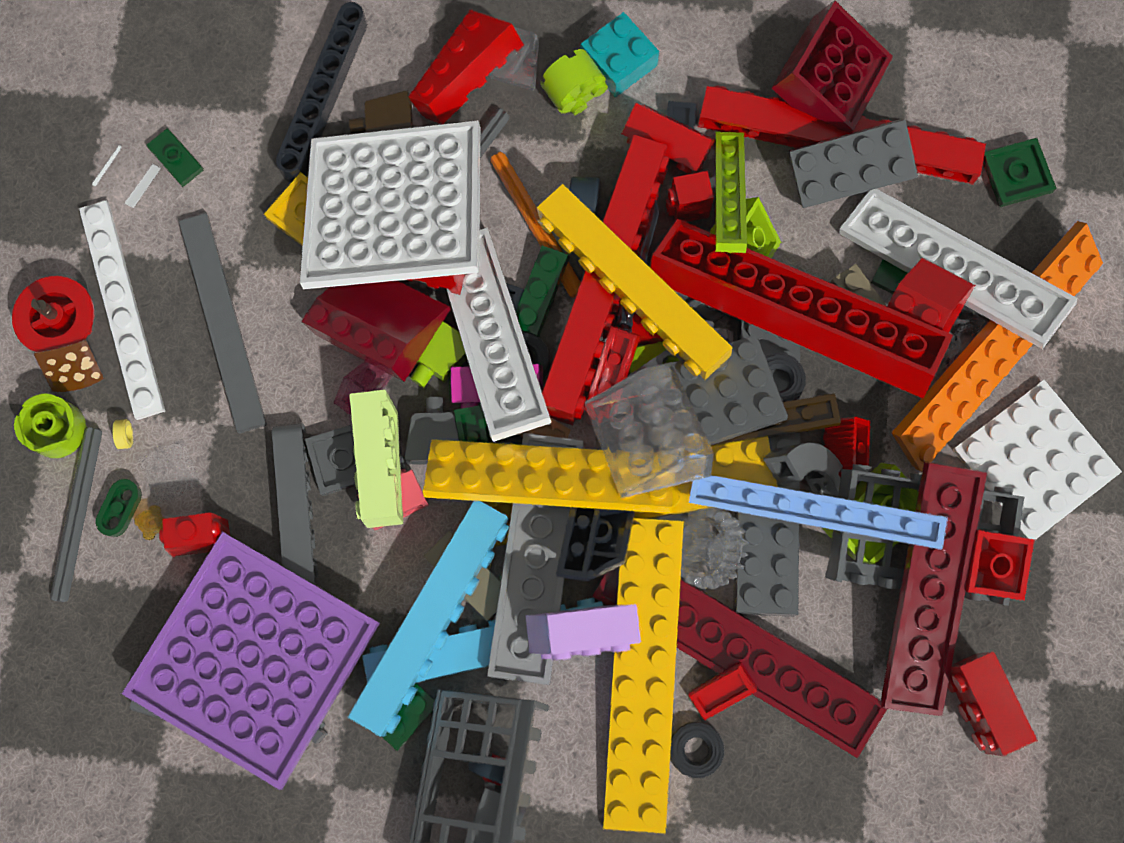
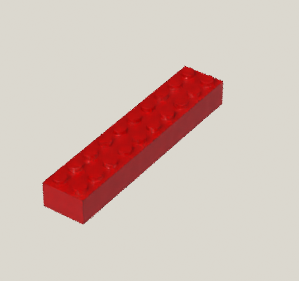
[542,135,670,426]
[650,219,953,399]

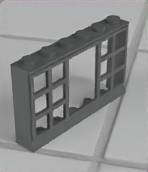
[825,464,1025,606]
[409,689,549,843]

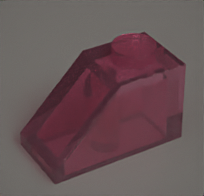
[333,361,393,415]

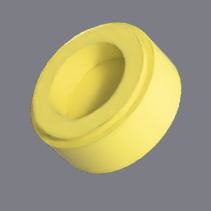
[113,419,133,449]

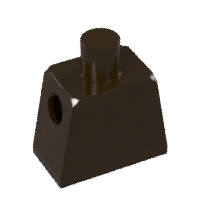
[349,91,413,134]

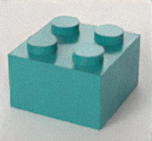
[580,12,660,98]

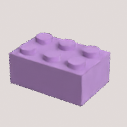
[526,604,641,660]

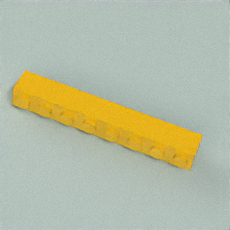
[536,184,732,380]

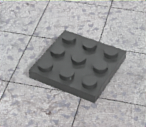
[670,334,788,449]

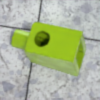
[410,322,468,388]

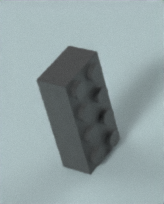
[788,119,918,208]

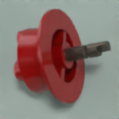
[12,276,94,352]

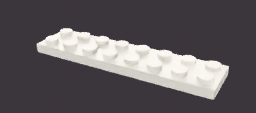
[840,189,1078,349]
[447,227,551,442]

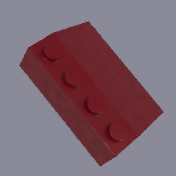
[772,0,893,133]
[301,281,451,382]

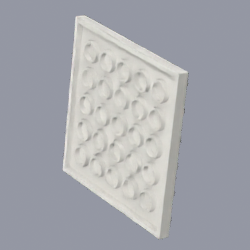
[300,121,481,289]

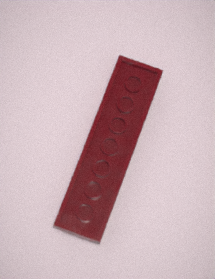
[881,462,987,716]

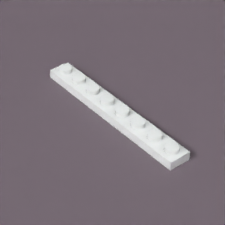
[79,200,165,420]

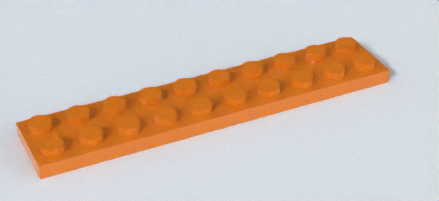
[892,221,1103,472]

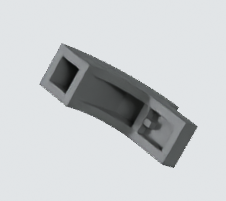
[764,443,843,498]

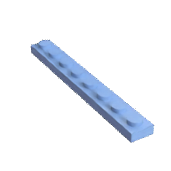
[689,472,947,549]

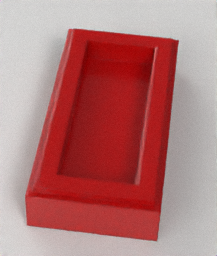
[688,662,757,721]

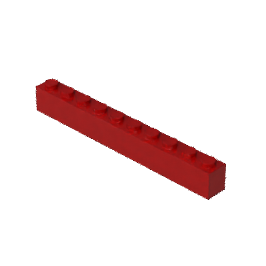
[698,86,986,184]

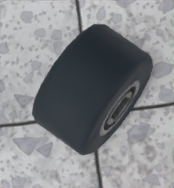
[569,177,600,218]

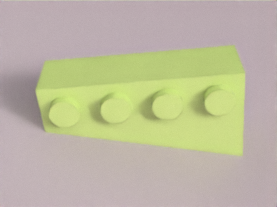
[350,390,403,528]

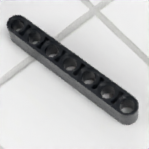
[276,2,367,182]

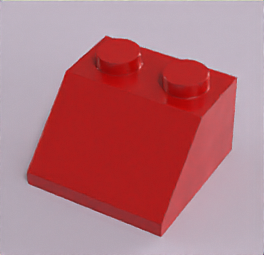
[887,258,976,333]
[966,529,1035,601]

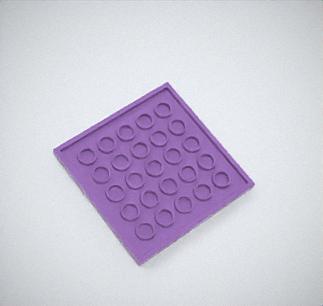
[122,532,380,790]

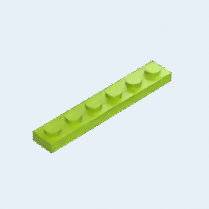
[715,132,747,253]

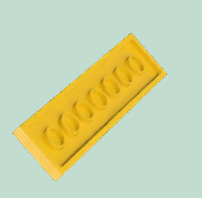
[423,439,675,513]

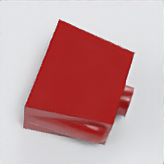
[159,512,230,557]

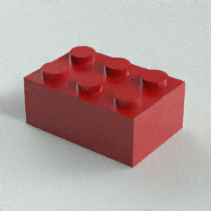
[948,651,1038,756]

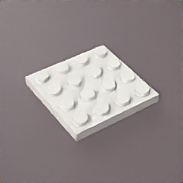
[952,380,1122,541]

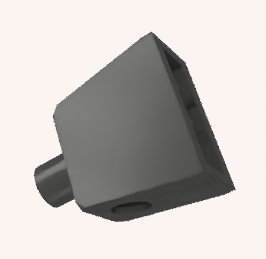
[405,397,459,465]

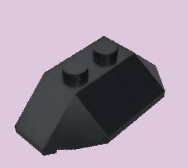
[556,507,635,581]

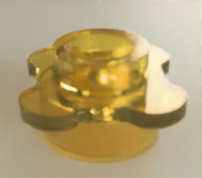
[134,505,164,540]

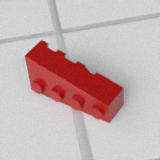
[408,10,524,124]

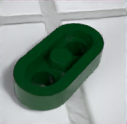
[95,479,142,537]

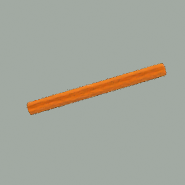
[490,152,581,298]

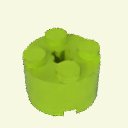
[540,49,608,115]
[14,394,86,458]

